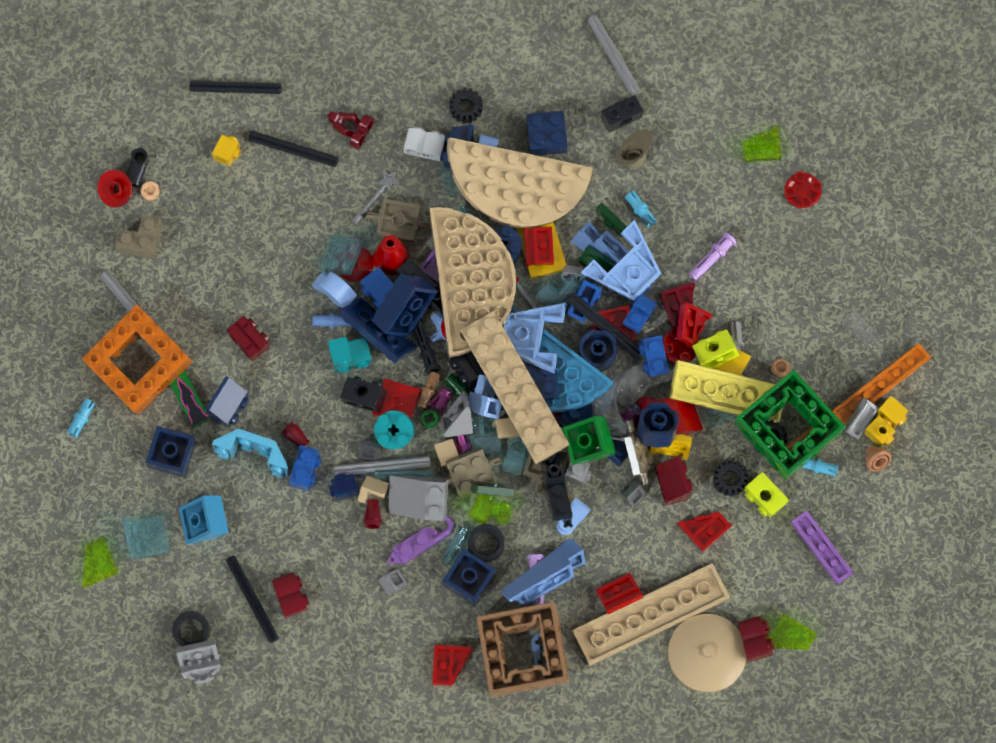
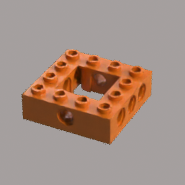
[82,304,193,415]

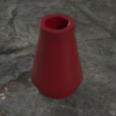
[281,422,310,446]
[363,499,382,529]

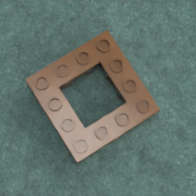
[477,602,571,697]

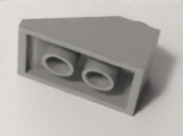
[388,475,448,521]

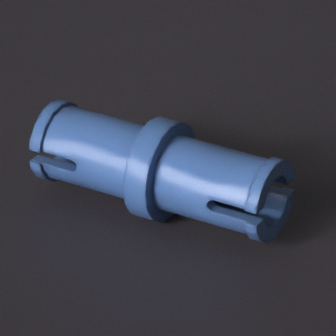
[312,313,351,328]

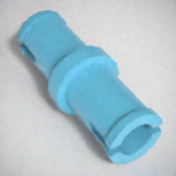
[625,191,657,227]
[66,398,96,438]
[802,458,839,477]

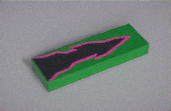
[170,370,210,428]

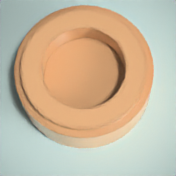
[141,181,160,201]

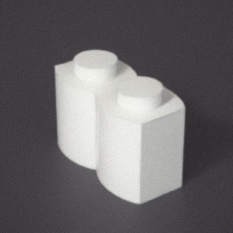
[403,126,445,161]

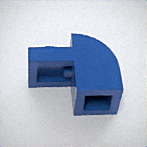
[622,293,658,334]

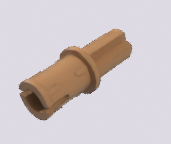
[416,372,440,410]

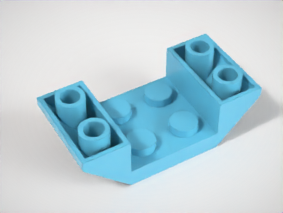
[212,429,289,478]

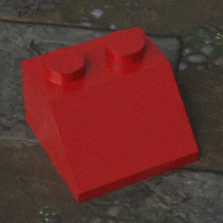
[657,397,703,435]

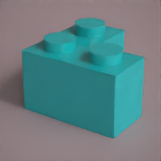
[328,337,372,374]

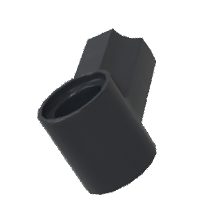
[126,148,150,187]

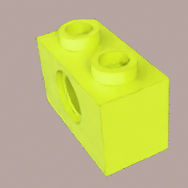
[693,329,740,369]
[744,472,789,519]

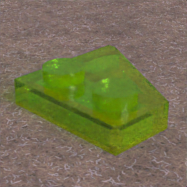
[742,125,782,162]
[82,538,119,588]
[769,613,818,650]

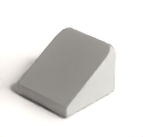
[379,568,408,596]

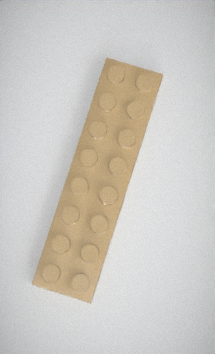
[460,311,570,464]
[572,563,730,666]

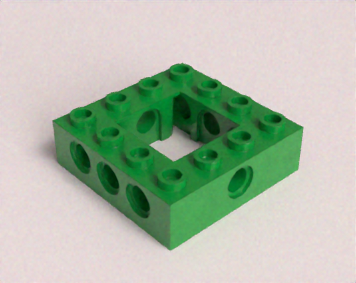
[734,370,846,481]

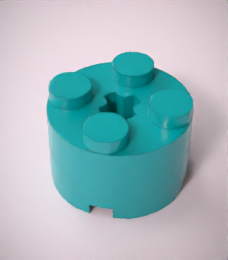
[374,410,415,450]

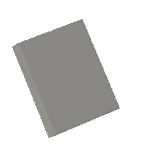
[440,391,473,437]

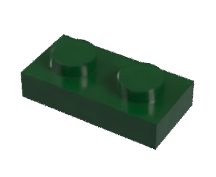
[578,245,617,273]

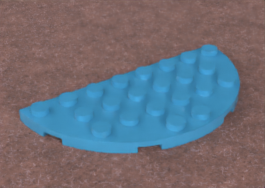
[503,305,614,413]

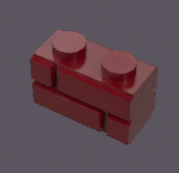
[227,316,270,362]

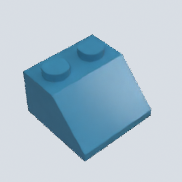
[179,496,229,545]

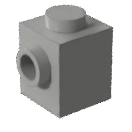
[565,461,592,487]

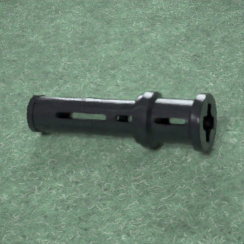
[414,317,441,374]

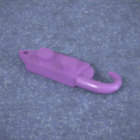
[387,516,454,565]

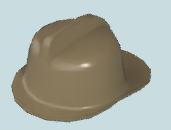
[615,130,653,170]

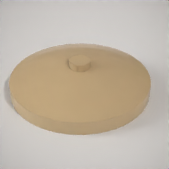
[668,614,747,693]

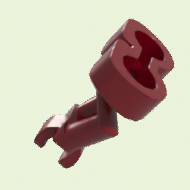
[327,111,375,150]

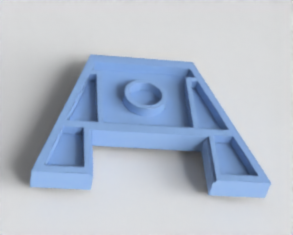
[580,220,661,301]
[504,303,566,374]

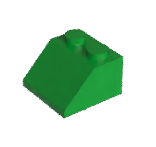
[562,416,616,465]

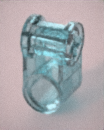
[502,437,526,476]

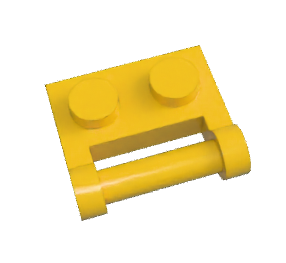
[650,434,692,460]

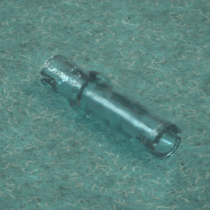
[375,469,433,483]

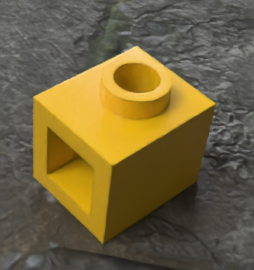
[212,135,241,167]
[876,396,909,428]
[864,415,896,447]

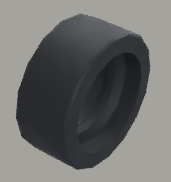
[468,524,505,563]
[172,611,210,647]

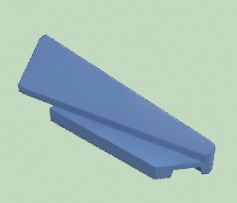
[571,221,652,295]
[501,539,586,605]

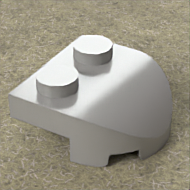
[176,639,220,684]

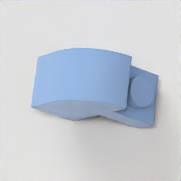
[312,271,357,308]
[469,374,502,419]

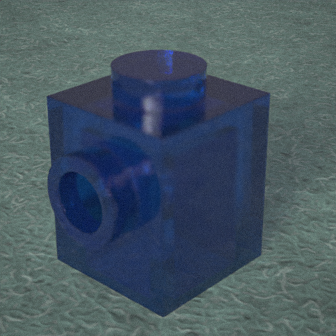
[328,473,359,501]

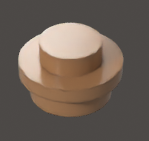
[771,359,790,378]

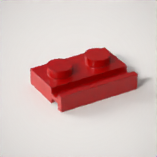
[524,227,554,266]
[595,573,643,615]

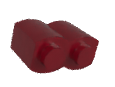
[271,572,310,619]
[738,616,775,662]

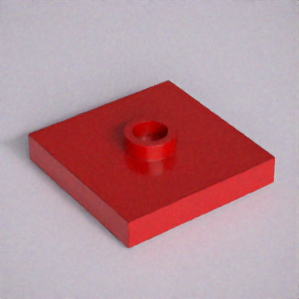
[372,378,421,419]

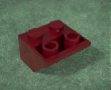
[655,456,693,506]

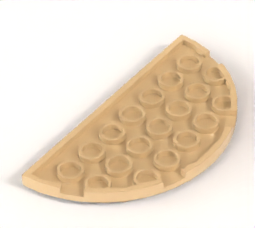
[447,138,593,228]
[429,207,516,357]

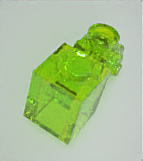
[468,494,511,525]

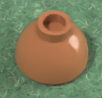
[865,446,891,472]

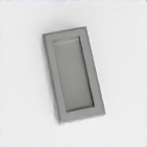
[844,398,879,440]

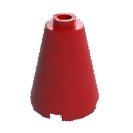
[372,235,410,275]

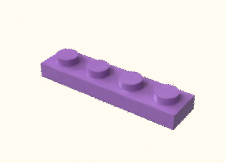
[790,510,853,585]

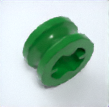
[421,410,438,429]

